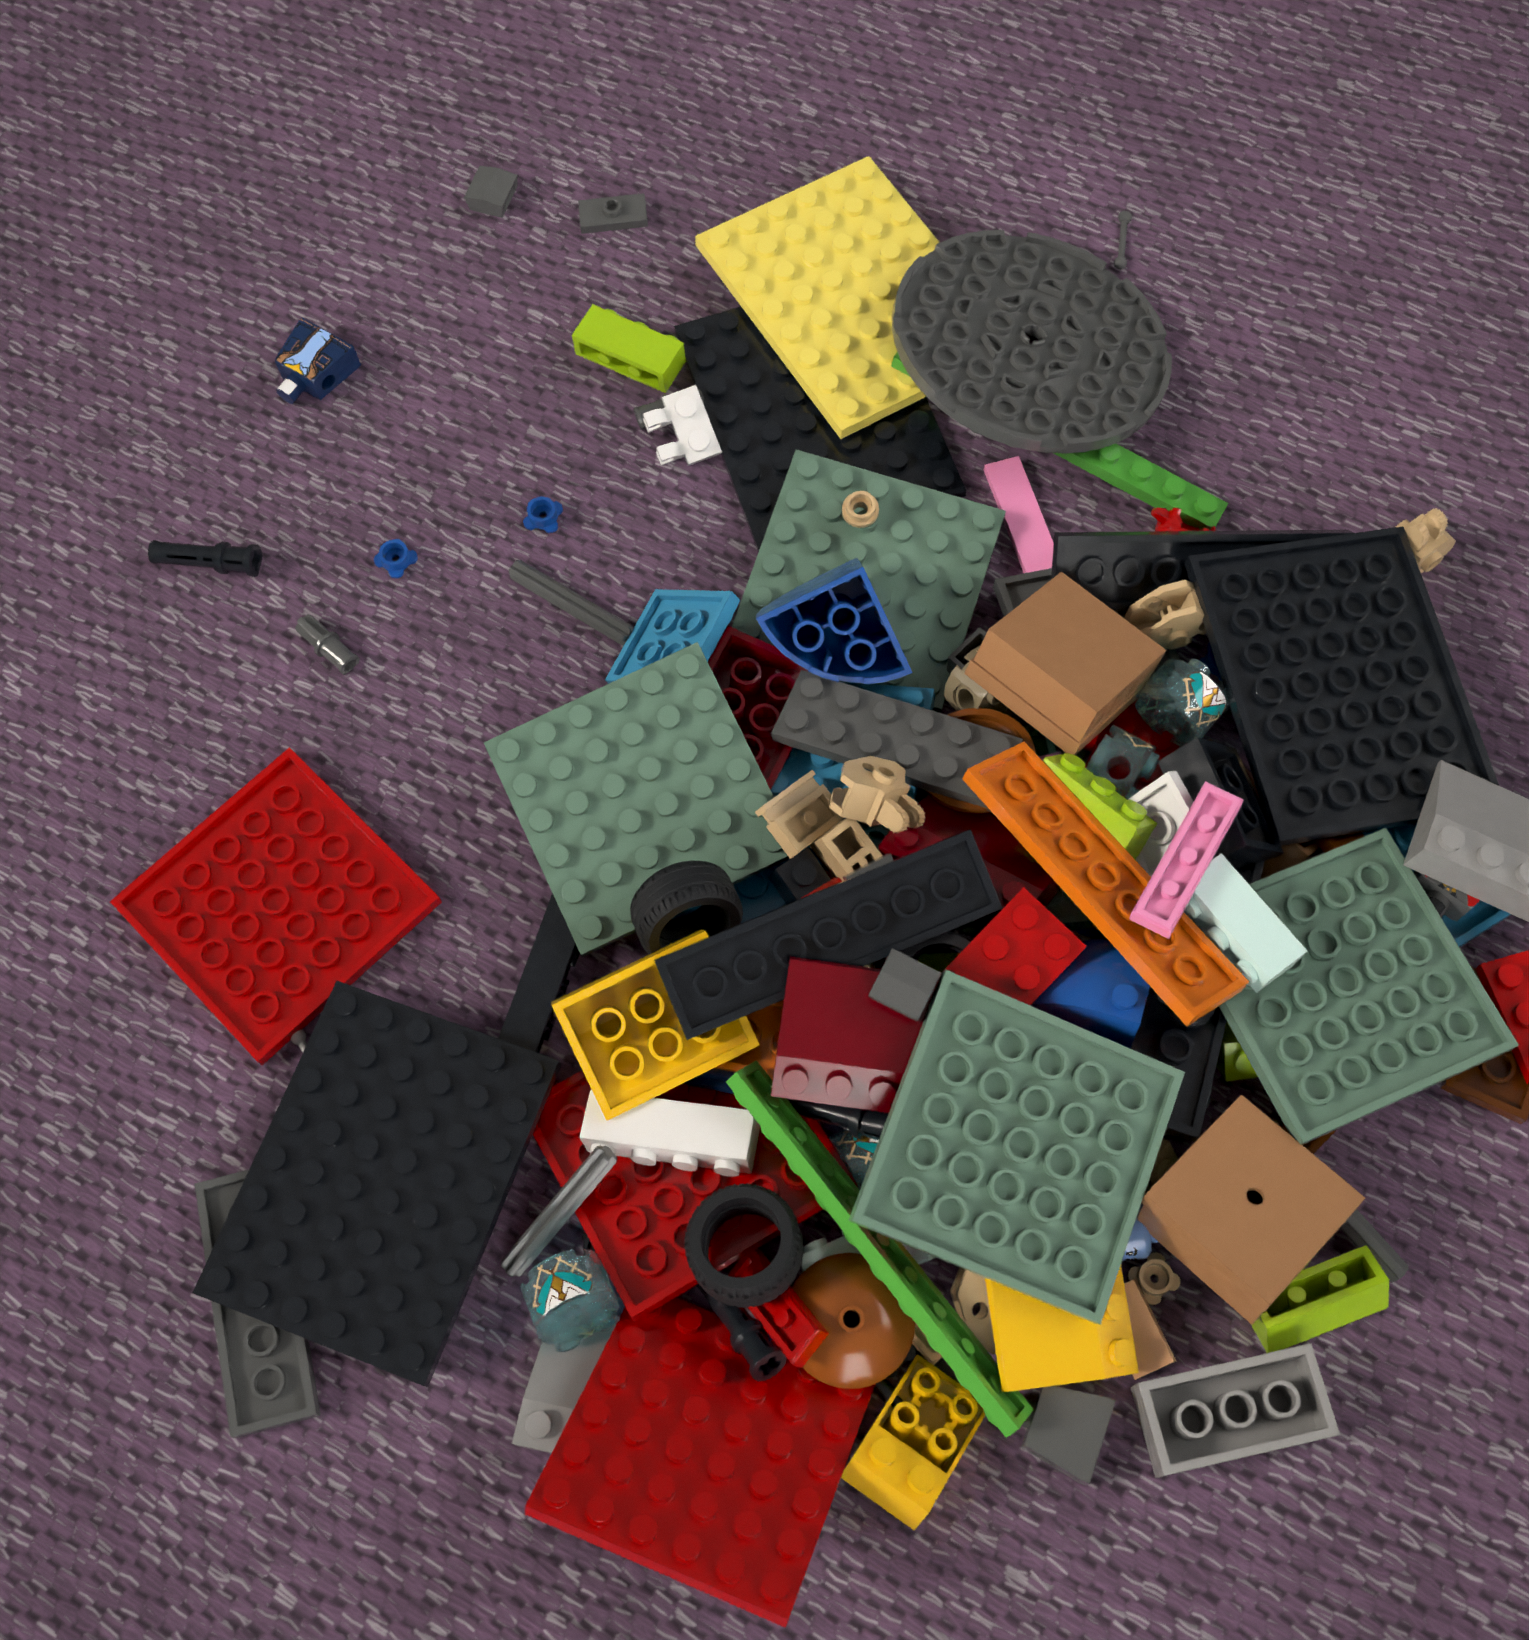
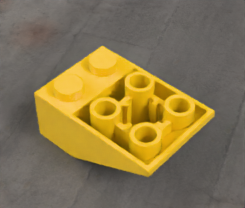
[841,1354,985,1530]

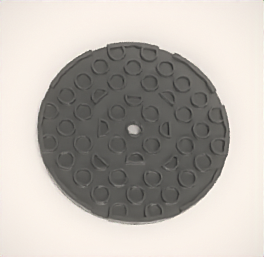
[892,230,1172,453]

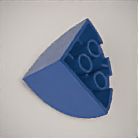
[756,558,913,684]
[1030,936,1150,1048]

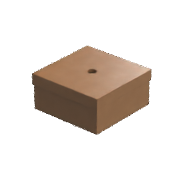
[964,572,1166,755]
[1136,1095,1365,1325]

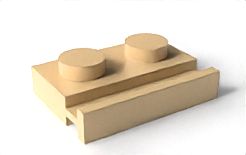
[755,770,844,859]

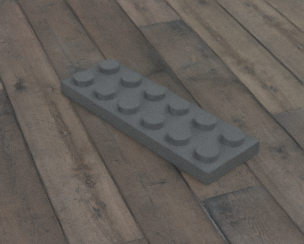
[771,670,1023,811]
[194,1169,321,1439]

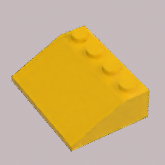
[551,929,760,1121]
[985,1265,1139,1392]

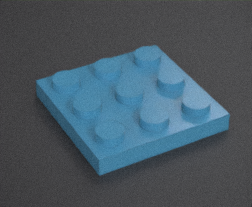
[605,589,740,684]

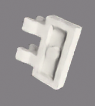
[643,385,722,466]

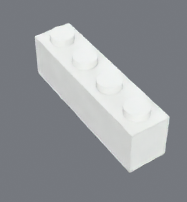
[579,1090,760,1177]

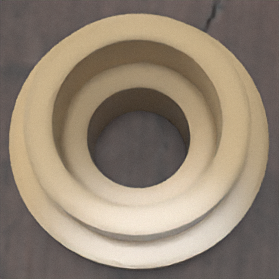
[842,491,879,528]

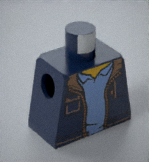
[275,317,361,404]

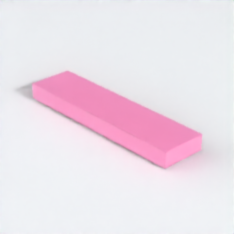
[984,456,1054,573]
[1129,782,1244,939]

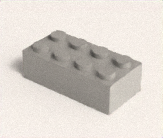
[1130,1343,1340,1478]

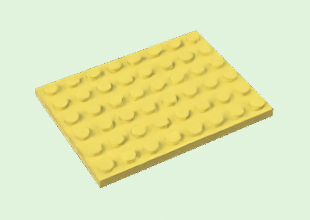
[695,156,940,439]

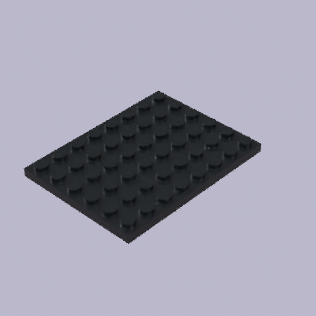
[674,307,966,553]
[1184,526,1499,846]
[192,981,562,1387]

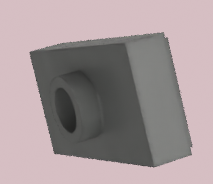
[578,193,648,234]

